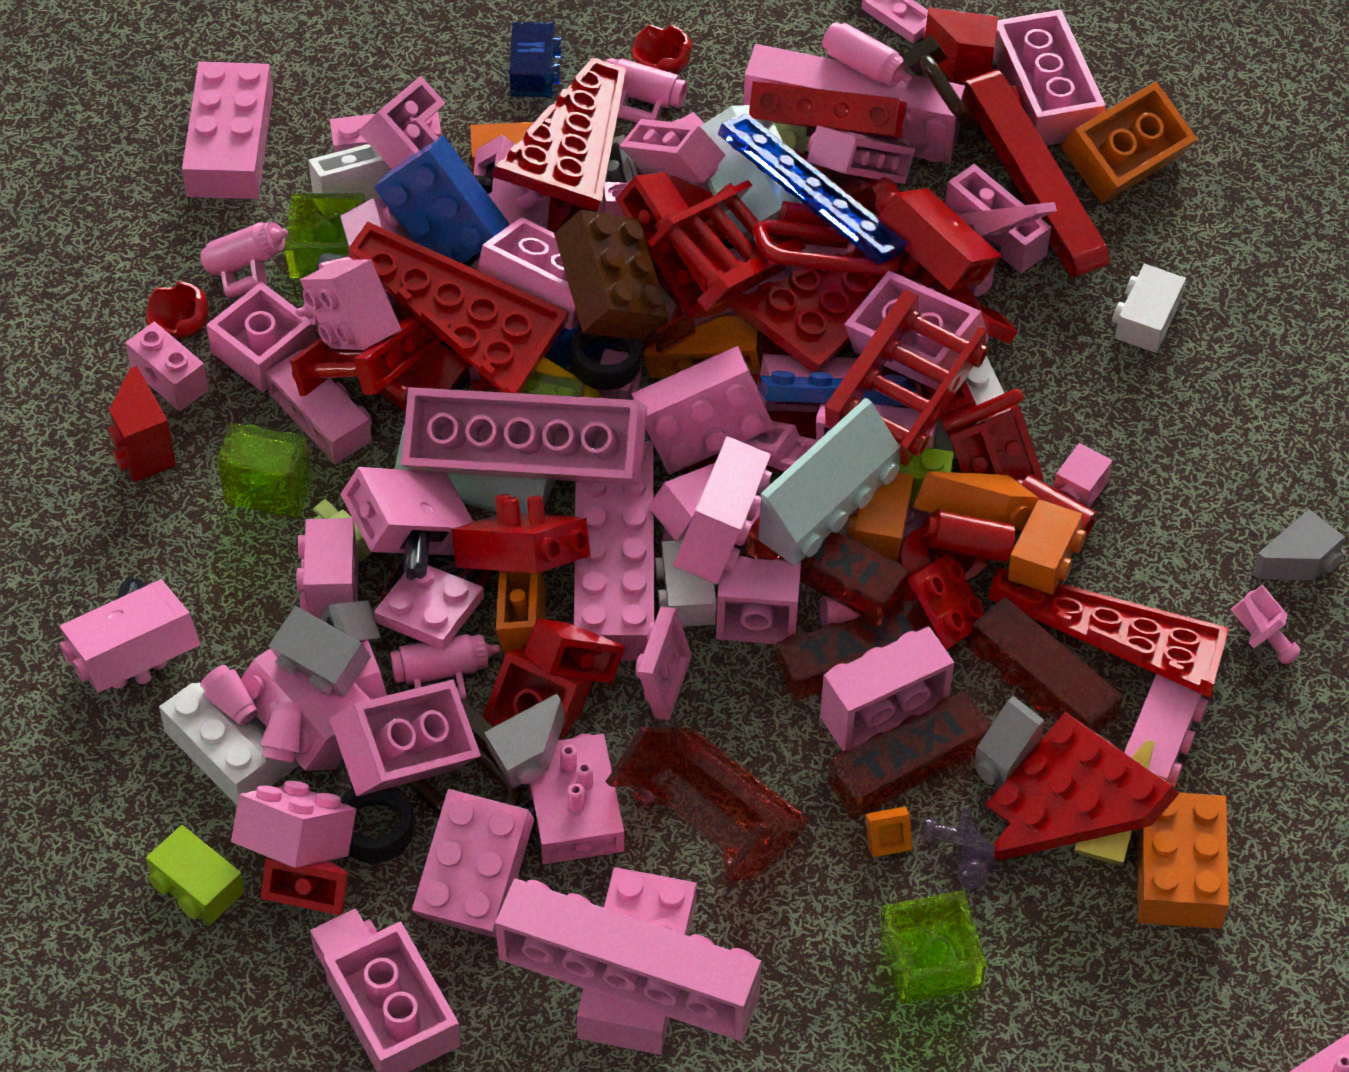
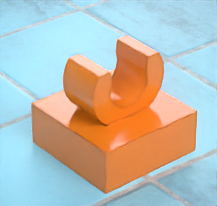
[865,806,913,858]

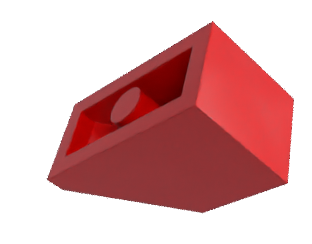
[524,618,626,684]
[260,857,348,915]

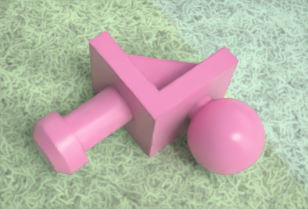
[1231,585,1301,664]

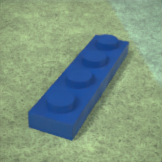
[758,371,918,406]

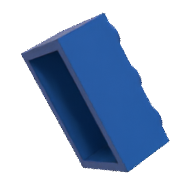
[373,135,510,263]

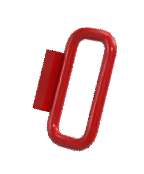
[752,201,901,276]

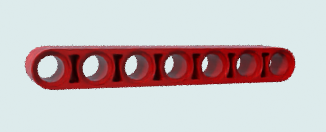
[962,69,1110,278]

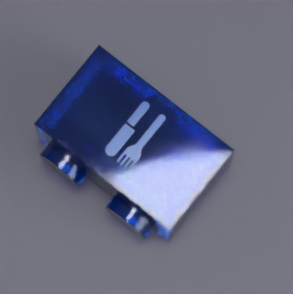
[509,22,562,98]

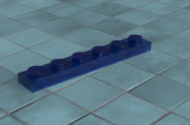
[718,112,907,265]

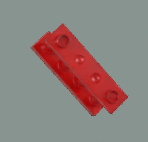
[748,81,907,138]
[648,180,806,311]
[825,289,989,467]
[290,313,443,396]

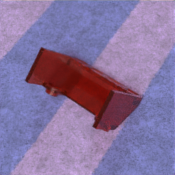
[605,727,808,881]

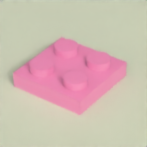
[374,565,484,651]
[636,606,692,720]

